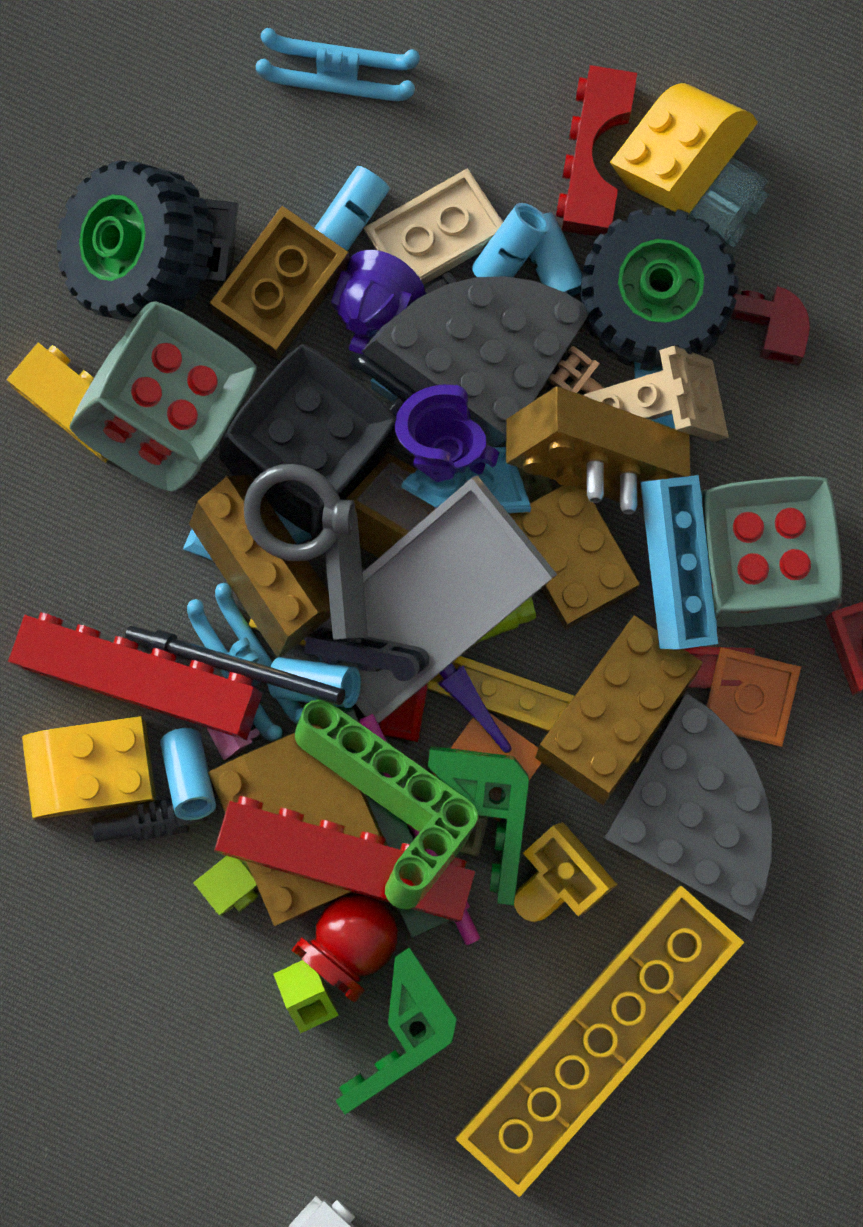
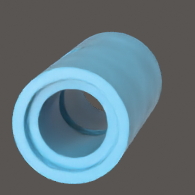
[315,166,390,251]
[472,203,550,277]
[529,212,582,297]
[268,657,361,708]
[160,728,216,820]

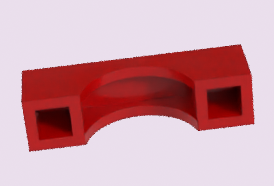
[556,65,637,237]

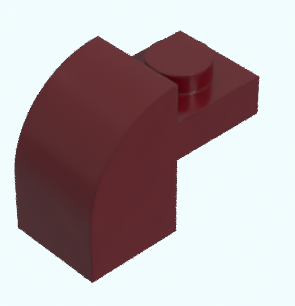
[730,286,810,366]

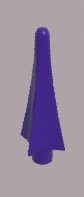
[438,663,512,753]

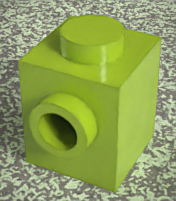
[193,856,258,916]
[273,960,339,1034]

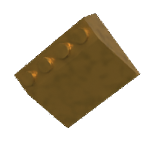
[208,724,388,926]

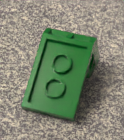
[428,746,529,905]
[335,948,457,1115]

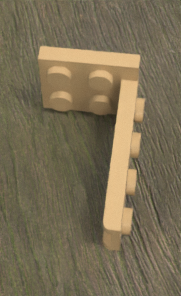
[583,346,729,442]

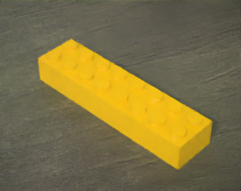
[455,886,744,1197]

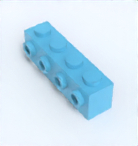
[640,475,718,649]

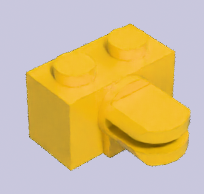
[514,822,618,922]

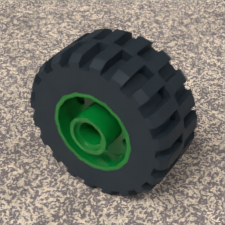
[57,160,214,322]
[580,207,739,371]

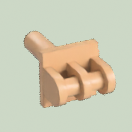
[547,346,604,394]

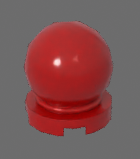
[291,894,398,1003]

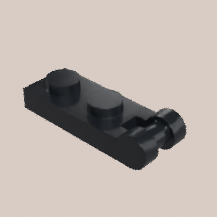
[305,627,429,681]

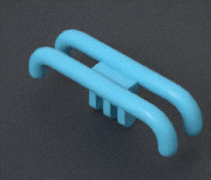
[256,28,420,101]
[187,583,304,742]

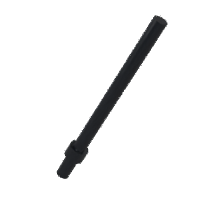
[125,626,345,705]

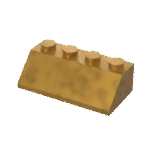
[189,475,331,658]

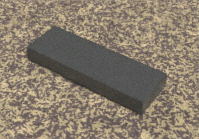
[322,512,368,640]

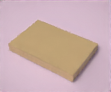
[363,168,503,285]

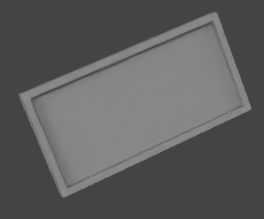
[304,475,557,724]

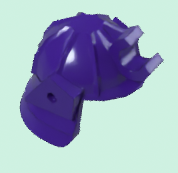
[331,250,426,355]
[395,384,500,482]

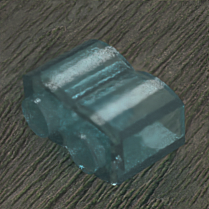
[687,157,770,250]

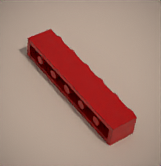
[8,612,263,741]
[214,796,475,922]

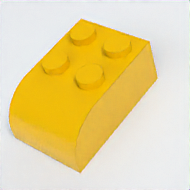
[610,83,758,215]
[22,716,156,820]

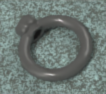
[244,464,355,561]

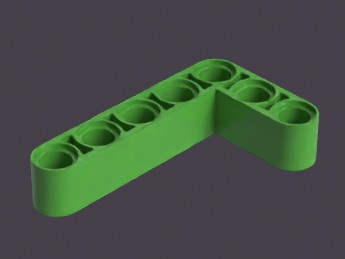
[295,699,478,909]

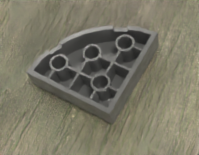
[361,276,588,447]
[603,693,772,922]

